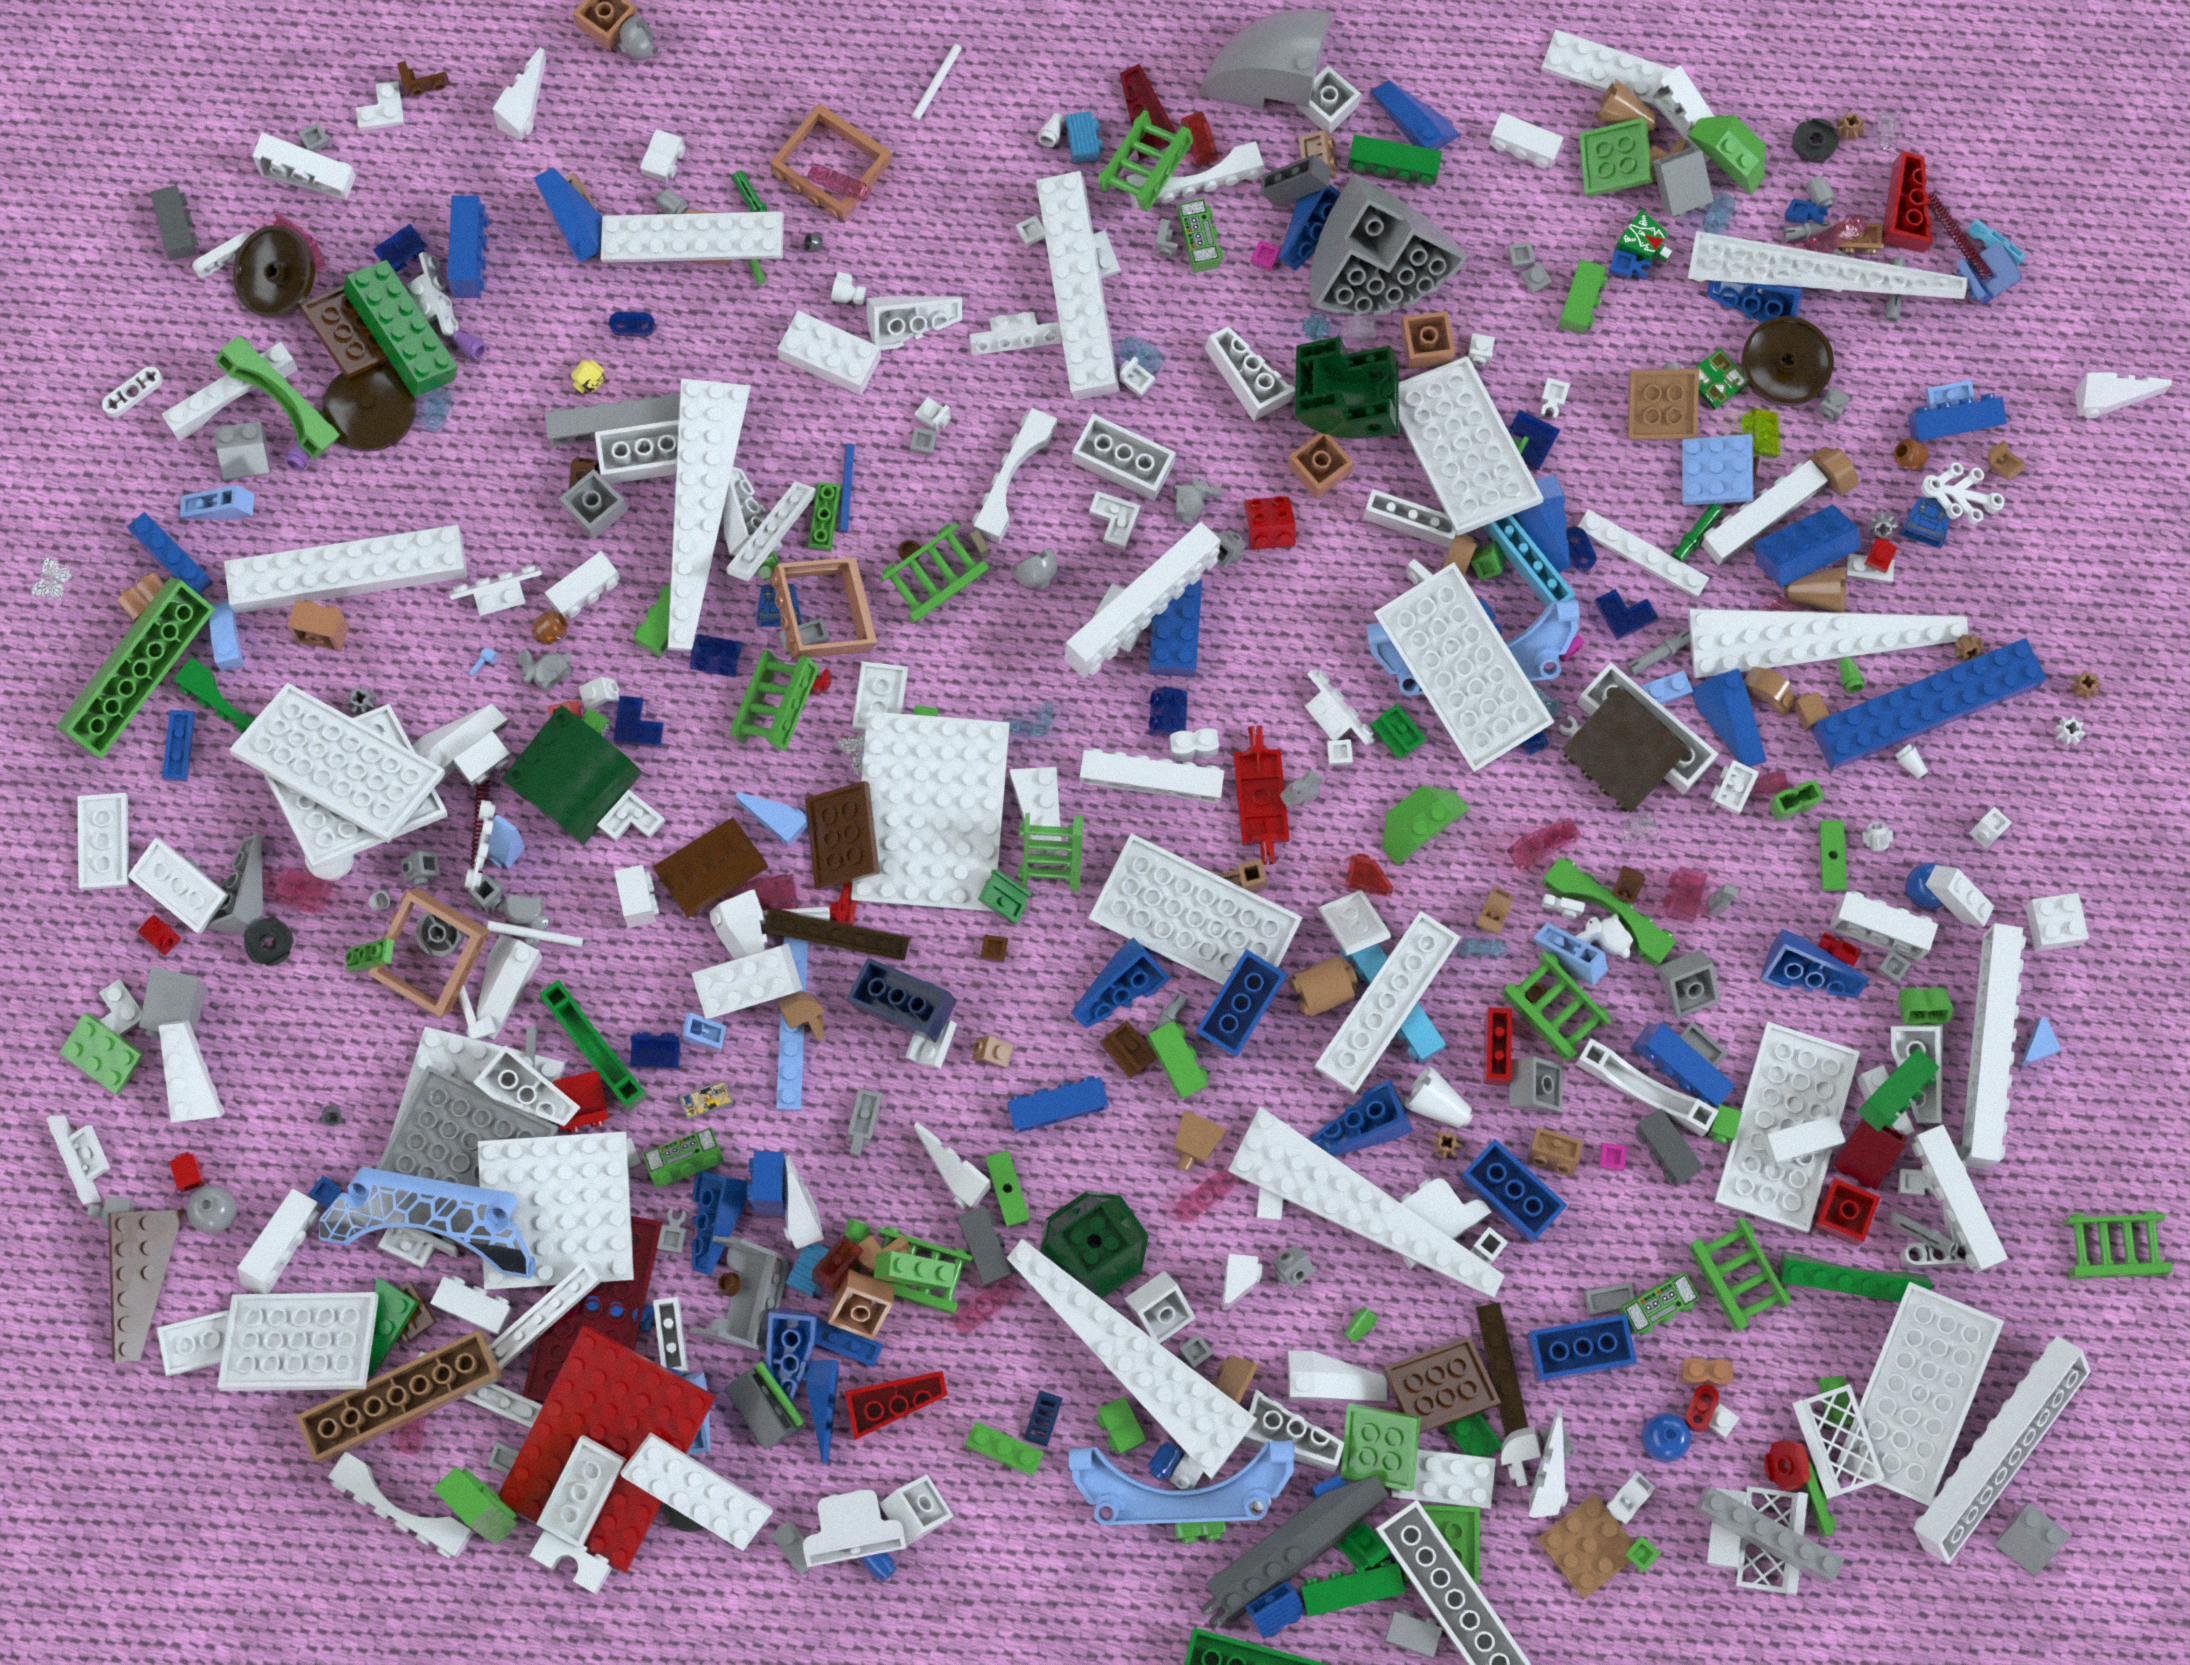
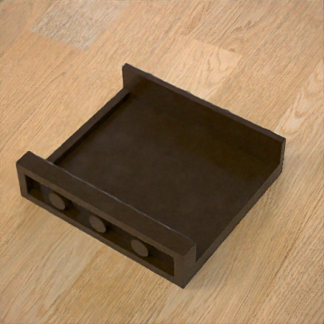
[1562,686,1692,813]

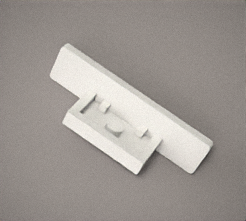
[407,252,458,337]
[969,312,1062,355]
[449,565,542,616]
[1305,670,1376,745]
[46,1115,110,1205]
[378,1227,458,1269]

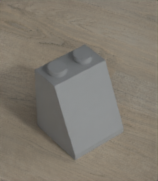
[139,966,208,1039]

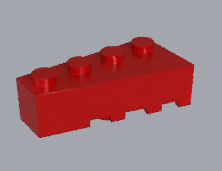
[1882,151,1933,253]
[845,1371,947,1441]

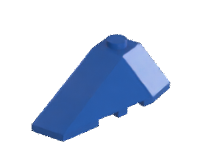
[1516,475,1571,573]
[1760,929,1869,998]
[1310,1080,1413,1157]
[692,1171,749,1275]
[802,1360,839,1466]

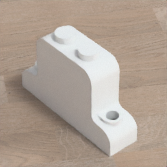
[1398,1178,1492,1270]
[803,1489,906,1567]

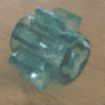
[1302,313,1330,340]

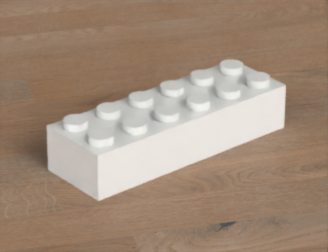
[1576,663,1718,795]

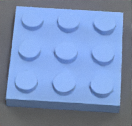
[1682,434,1753,506]

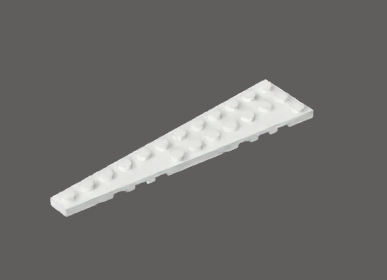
[1688,231,1967,299]
[667,379,751,651]
[1687,608,1968,678]
[1228,1107,1505,1299]
[1007,1239,1257,1480]

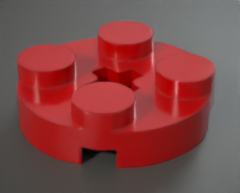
[1764,1440,1810,1491]

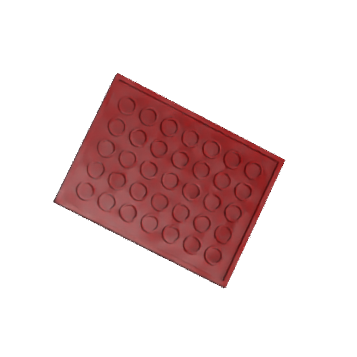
[498,1324,716,1573]

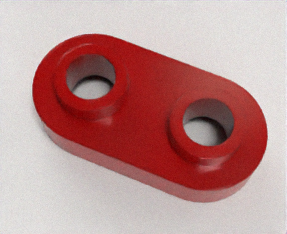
[1685,1385,1719,1432]

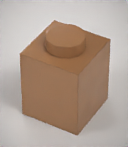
[1793,692,1830,732]

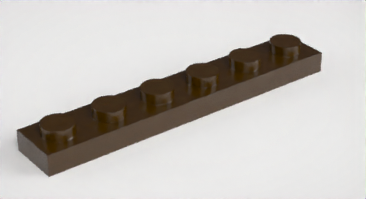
[763,907,910,961]
[1475,1302,1529,1439]

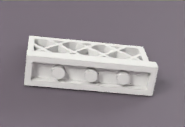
[1792,1384,1886,1499]
[1736,1486,1808,1596]

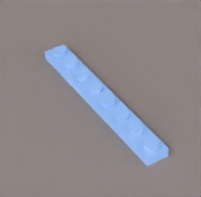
[776,936,808,1111]

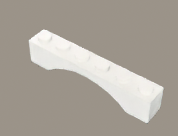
[1126,141,1264,209]
[162,342,298,442]
[972,408,1057,544]
[1575,1039,1719,1137]
[328,1451,474,1559]

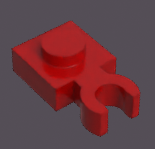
[1818,932,1861,967]

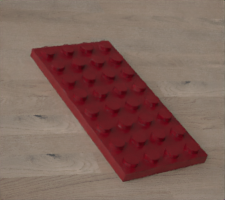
[522,1216,663,1402]

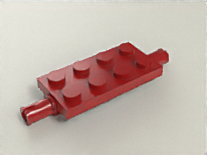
[1233,725,1290,865]

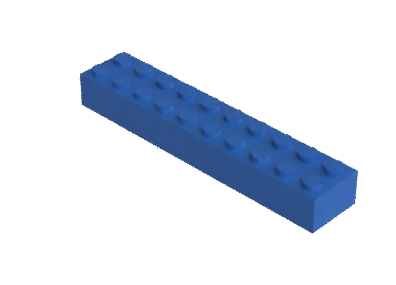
[1811,638,2047,771]

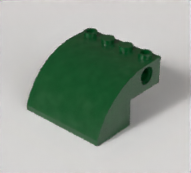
[1295,336,1399,439]
[501,705,643,846]

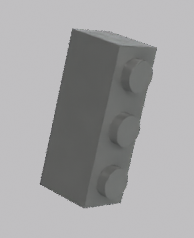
[1260,154,1331,207]
[150,185,199,261]
[1634,1108,1704,1188]
[957,1206,1014,1288]
[725,1368,797,1450]

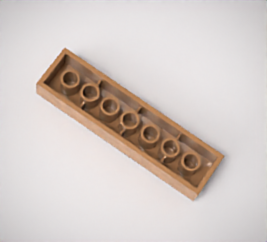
[296,1330,504,1464]

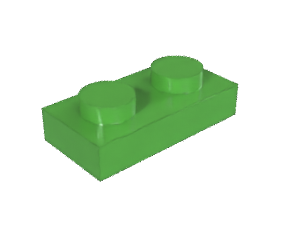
[1818,1375,1853,1429]

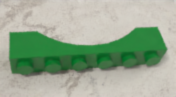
[174,657,256,734]
[539,979,648,1112]
[1778,1251,1932,1302]

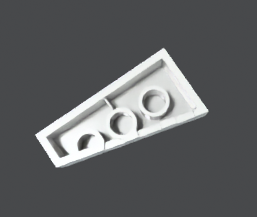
[1648,65,1715,163]
[253,133,356,200]
[1009,767,1062,867]
[159,1020,225,1122]
[237,1189,320,1294]
[1240,1390,1344,1473]

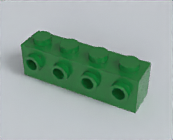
[1347,135,1442,186]
[1856,1048,1940,1132]
[1299,1559,1406,1617]

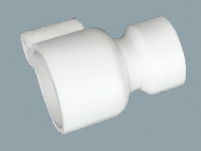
[831,272,867,305]

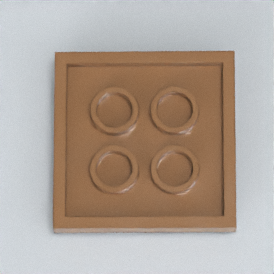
[1627,369,1699,439]
[1536,1493,1634,1600]

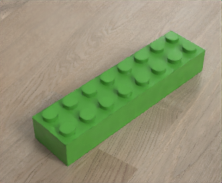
[55,577,215,759]
[433,1467,518,1545]

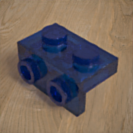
[372,224,427,273]
[690,634,743,678]
[1148,686,1187,737]
[630,1032,681,1070]

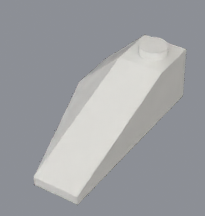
[475,935,542,1040]
[914,1122,990,1211]

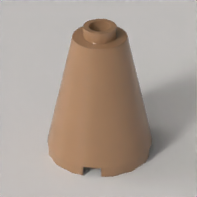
[1593,79,1658,133]
[1784,567,1846,612]

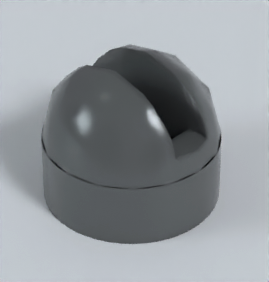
[804,233,823,252]
[321,1105,342,1126]

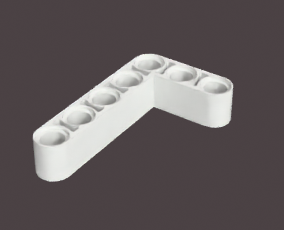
[1900,1145,1967,1269]

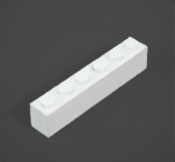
[1701,460,1828,566]
[1079,748,1225,804]
[1912,1125,2008,1273]

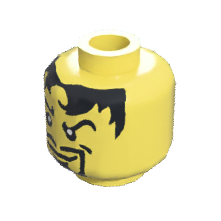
[571,359,605,394]

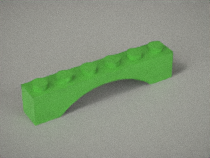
[214,335,340,461]
[1541,856,1676,969]

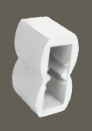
[640,129,685,183]
[1169,728,1219,761]

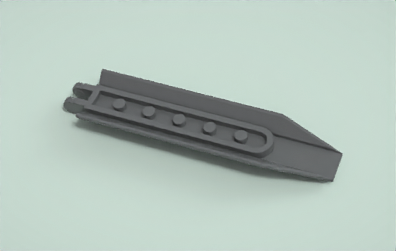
[1200,1475,1389,1627]

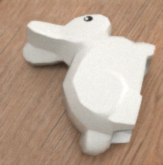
[1576,914,1633,958]

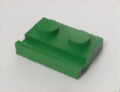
[1370,704,1426,761]
[978,870,1032,924]
[1444,1413,1502,1457]
[1336,1523,1391,1574]

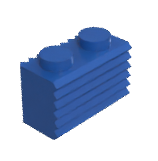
[1245,1581,1306,1639]

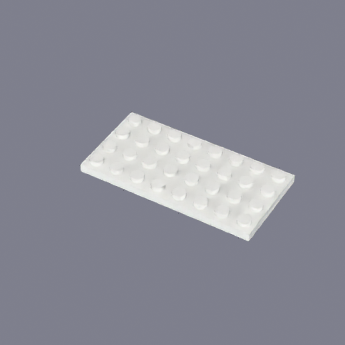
[1399,356,1543,536]
[1374,562,1555,772]
[229,683,445,843]
[1088,833,1303,986]
[1714,1022,1860,1234]
[1836,1282,2004,1506]

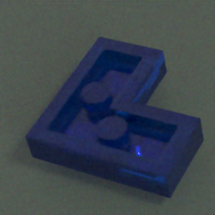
[1508,409,1560,471]
[1594,589,1659,641]
[613,696,664,748]

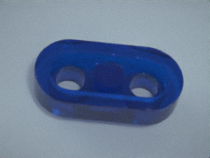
[609,311,655,337]
[1566,526,1596,572]

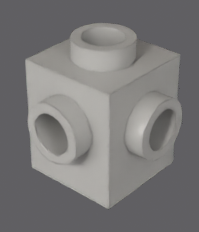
[1216,530,1247,568]
[401,850,441,887]
[467,873,505,913]
[1272,1244,1316,1289]

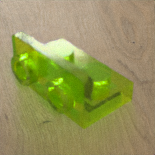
[1741,408,1780,458]

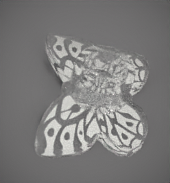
[28,555,73,601]
[835,730,866,778]

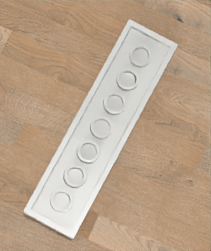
[601,212,784,263]
[1314,911,1461,1094]

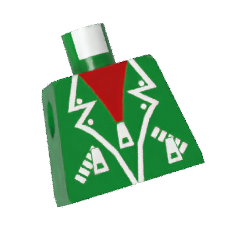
[1615,210,1673,263]

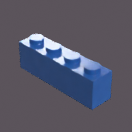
[1908,393,2007,442]
[127,512,212,594]
[1007,1076,1109,1134]

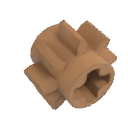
[1837,112,1865,141]
[1954,633,1984,662]
[2069,670,2101,701]
[1430,1129,1462,1160]

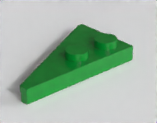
[368,1277,419,1377]

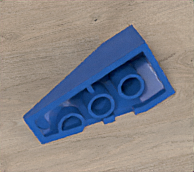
[1370,80,1460,150]
[533,167,602,262]
[1278,184,1341,271]
[1707,280,1804,323]
[1692,668,1766,767]
[1071,937,1171,1028]
[766,1308,817,1403]

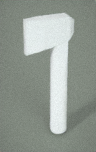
[458,985,497,1040]

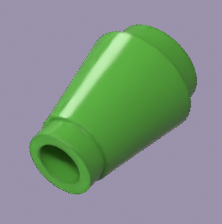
[1838,657,1865,694]
[1344,1306,1378,1343]

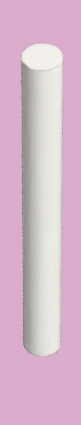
[912,44,962,121]
[486,921,583,947]

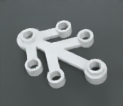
[1921,462,2004,524]
[465,800,496,891]

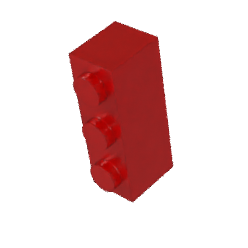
[1483,1007,1512,1086]

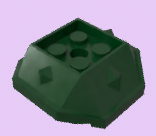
[1040,1191,1149,1300]

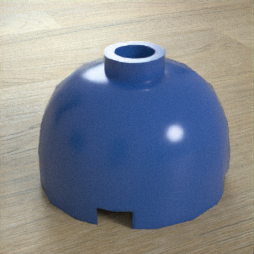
[1905,862,1944,910]
[1641,1412,1691,1463]

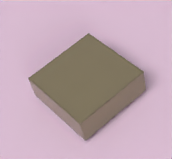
[970,530,989,560]

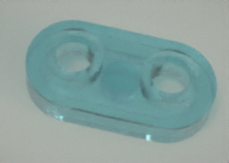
[1702,193,1735,235]
[1120,336,1163,372]
[421,387,452,432]
[1459,938,1507,958]

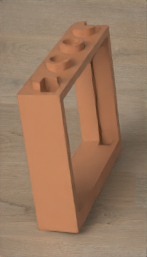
[770,103,892,220]
[770,557,878,659]
[368,888,490,1017]

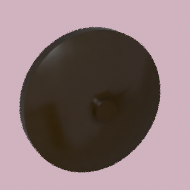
[233,225,315,318]
[1741,316,1834,406]
[323,364,416,452]

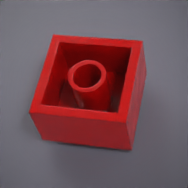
[1812,1178,1880,1246]

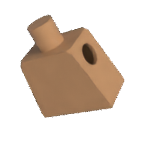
[1173,1110,1226,1173]

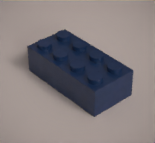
[846,958,957,1043]

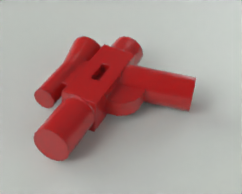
[829,884,857,924]

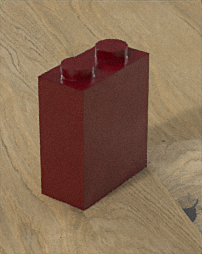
[1833,1117,1908,1190]

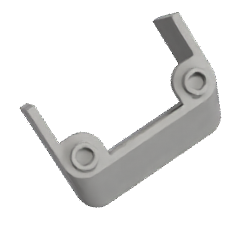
[690,1236,789,1351]

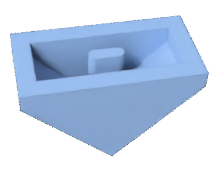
[682,1012,726,1049]
[2020,1017,2061,1066]

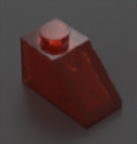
[1181,111,1219,167]
[1344,853,1394,898]
[812,1235,863,1296]

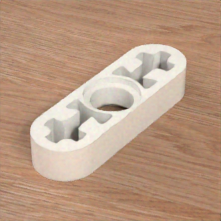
[192,232,250,278]
[102,367,162,417]

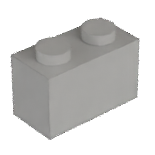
[1384,1609,1443,1659]

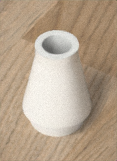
[1038,113,1065,147]
[1895,743,1928,779]

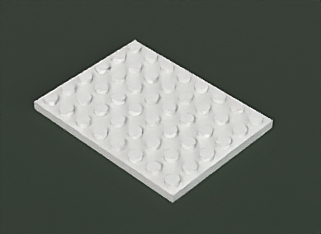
[851,711,1010,912]

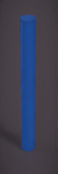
[839,443,855,533]

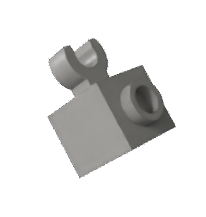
[87,1197,136,1233]

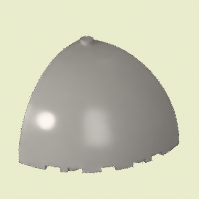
[1198,8,1332,110]
[1310,174,1468,316]

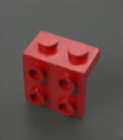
[1244,496,1296,550]
[552,1071,610,1133]

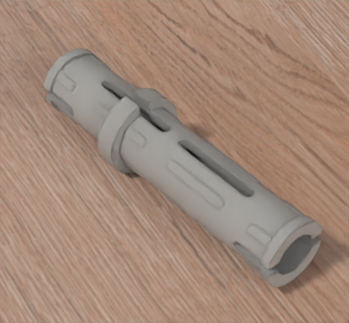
[1885,256,1906,323]
[1626,629,1691,677]
[1889,1212,1958,1256]

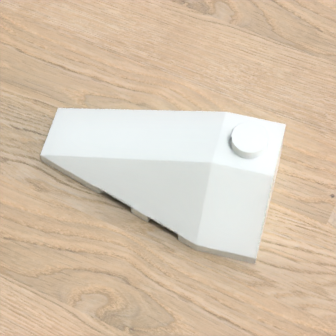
[493,48,546,140]
[867,296,962,350]
[2075,372,2172,418]
[723,467,782,555]
[412,704,508,784]
[709,890,767,959]
[1891,1024,1943,1123]
[473,1045,581,1126]
[783,1155,824,1249]
[1288,1351,1387,1402]
[1529,1407,1569,1518]

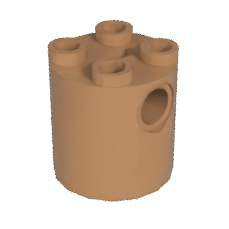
[1287,955,1358,1018]

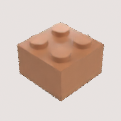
[573,0,637,51]
[1400,311,1455,370]
[1287,432,1354,500]
[288,600,349,652]
[828,1269,894,1340]

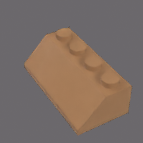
[1211,1355,1259,1404]

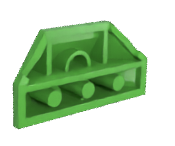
[1687,115,1766,195]
[1382,785,1470,866]

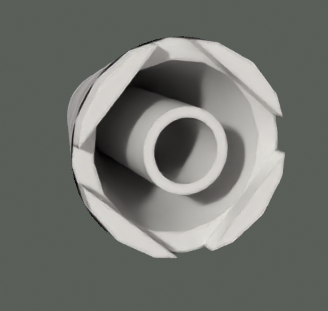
[1403,1066,1473,1128]

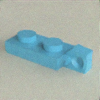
[1967,219,2027,267]

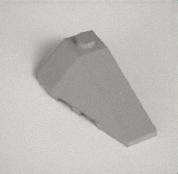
[206,833,263,934]

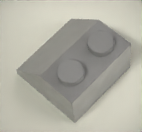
[214,421,270,481]
[559,469,628,540]
[1658,950,1721,1018]
[1509,1056,1563,1113]
[1994,1503,2070,1576]

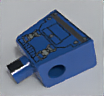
[1898,497,1949,549]
[756,584,802,627]

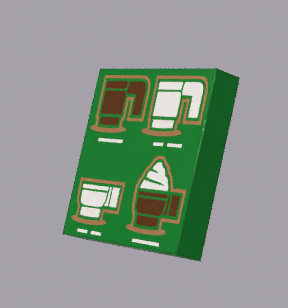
[1693,348,1748,410]

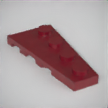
[1120,63,1177,160]

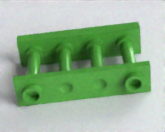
[1098,110,1193,212]
[879,523,989,625]
[729,650,820,751]
[1018,813,1083,891]
[1500,951,1611,1063]
[2063,1210,2172,1280]
[1688,1217,1791,1333]
[864,1226,973,1316]

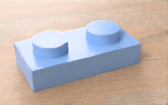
[1925,380,1975,409]
[1641,671,1693,704]

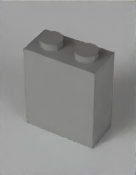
[1652,147,1714,217]

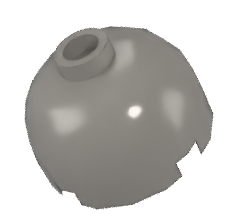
[618,13,660,60]
[1010,548,1058,590]
[415,912,465,957]
[186,1185,237,1234]

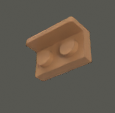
[1299,130,1338,179]
[1526,1127,1583,1177]

